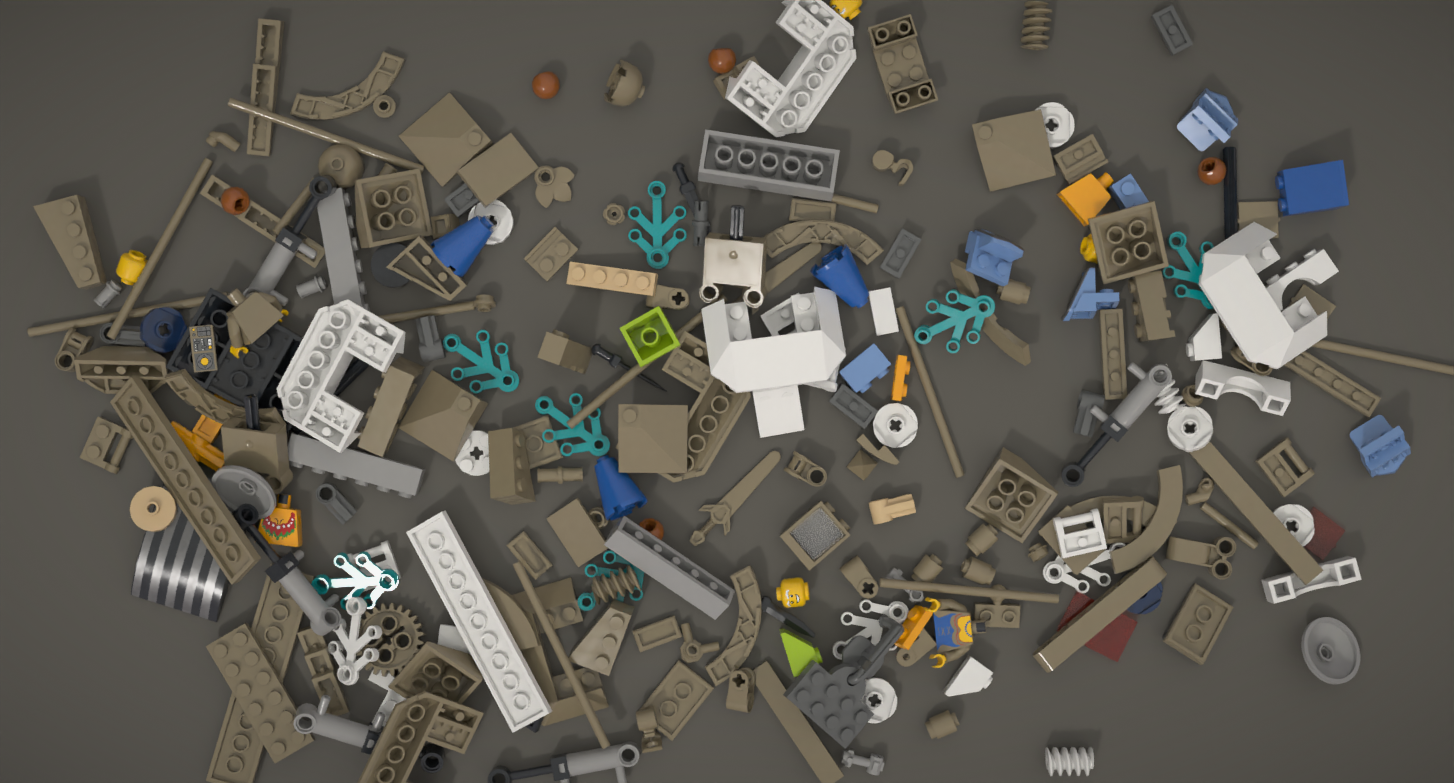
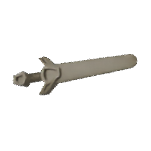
[729,243,822,315]
[689,451,781,546]

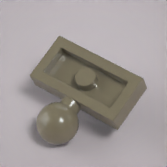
[974,584,1020,628]

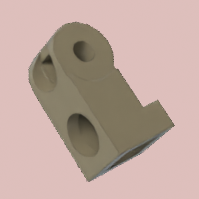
[895,628,937,667]

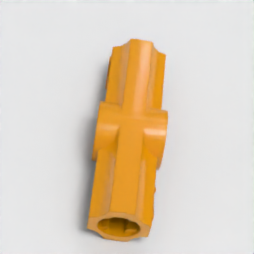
[171,421,225,471]

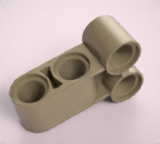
[1165,536,1236,580]

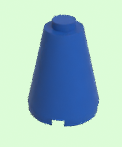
[431,215,493,277]
[810,244,869,308]
[594,455,648,520]

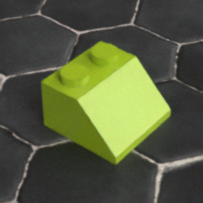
[620,306,681,367]
[779,628,823,677]

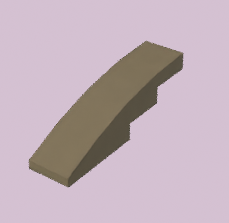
[297,626,349,716]

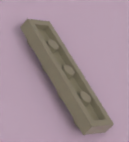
[1098,309,1127,400]

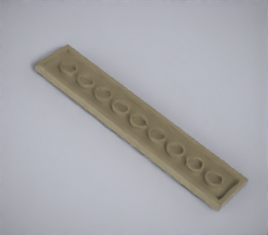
[110,375,261,585]
[206,563,315,783]

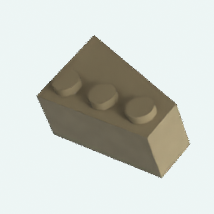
[386,235,468,301]
[537,329,592,374]
[568,599,635,676]

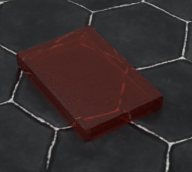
[1056,591,1138,662]

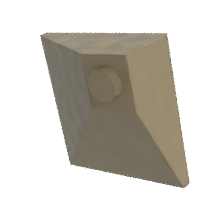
[399,92,494,187]
[972,109,1056,192]
[355,169,433,248]
[1088,200,1169,284]
[398,370,488,461]
[618,404,688,473]
[965,447,1058,543]
[388,641,483,704]

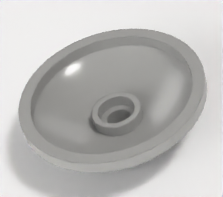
[211,465,276,519]
[1301,617,1360,685]

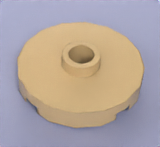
[130,486,177,532]

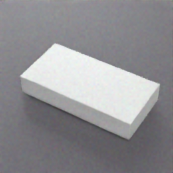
[869,287,899,336]

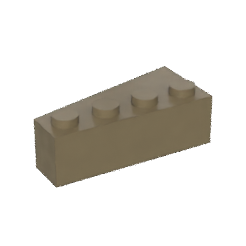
[33,195,107,290]
[357,356,425,457]

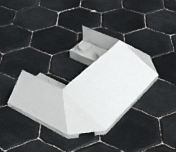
[725,0,856,137]
[1199,222,1327,369]
[701,287,846,393]
[277,299,406,453]

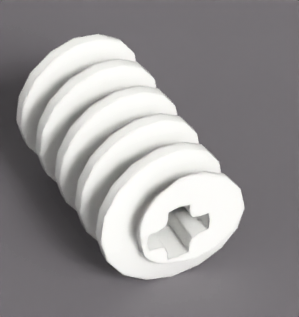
[1153,364,1186,414]
[1045,747,1094,776]

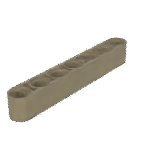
[1032,556,1167,673]

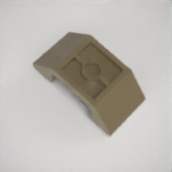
[868,14,938,114]

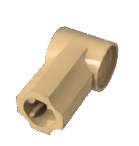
[868,494,916,525]

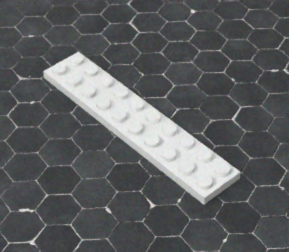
[406,510,552,732]

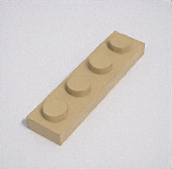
[566,262,658,297]

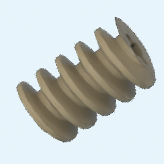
[1020,1,1053,50]
[591,565,641,605]

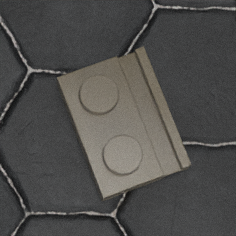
[1052,134,1108,185]
[524,227,579,282]

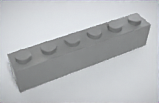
[317,188,370,311]
[288,433,425,499]
[604,516,735,620]

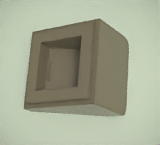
[431,214,460,239]

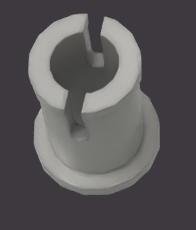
[296,275,327,298]
[93,279,122,309]

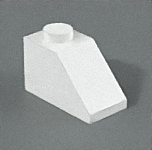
[1186,313,1222,361]
[943,655,993,697]

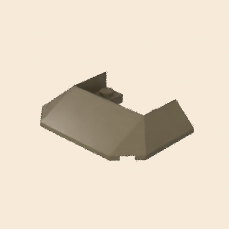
[615,331,751,483]
[512,577,609,726]
[357,691,484,783]

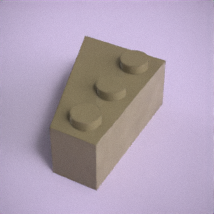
[1128,270,1176,342]
[488,428,536,505]

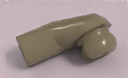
[206,131,241,152]
[1185,478,1214,506]

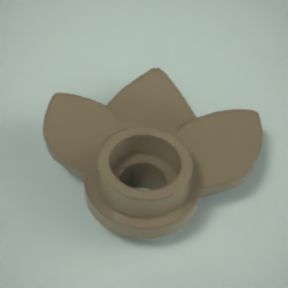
[534,166,575,208]

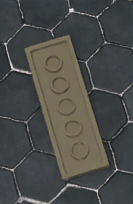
[206,623,315,763]

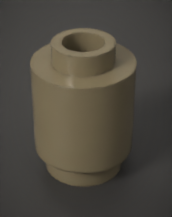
[996,279,1031,305]
[965,523,998,556]
[911,553,944,583]
[960,556,996,585]
[925,710,960,739]

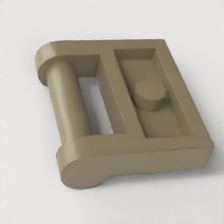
[80,417,133,474]
[1255,437,1315,497]
[1103,496,1144,543]

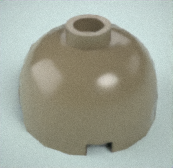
[604,59,645,107]
[318,144,364,189]

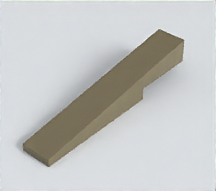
[247,18,285,156]
[200,175,325,268]
[753,660,844,783]

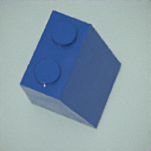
[1275,160,1349,217]

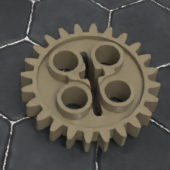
[356,603,426,677]

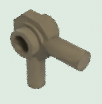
[680,623,720,663]

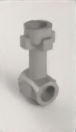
[886,567,924,602]
[841,749,884,775]

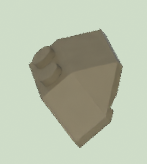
[74,346,168,394]

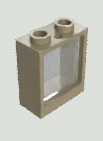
[779,500,850,571]

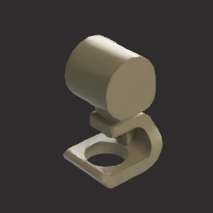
[872,150,913,186]
[636,708,663,753]

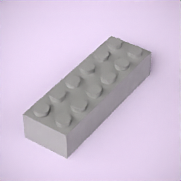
[698,129,840,201]

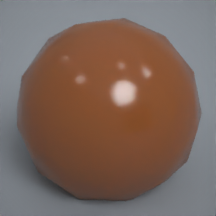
[708,48,736,74]
[532,71,560,99]
[1197,157,1226,185]
[221,187,250,215]
[638,518,664,540]

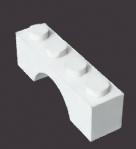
[1265,249,1339,311]
[1195,360,1291,416]
[1261,556,1362,604]

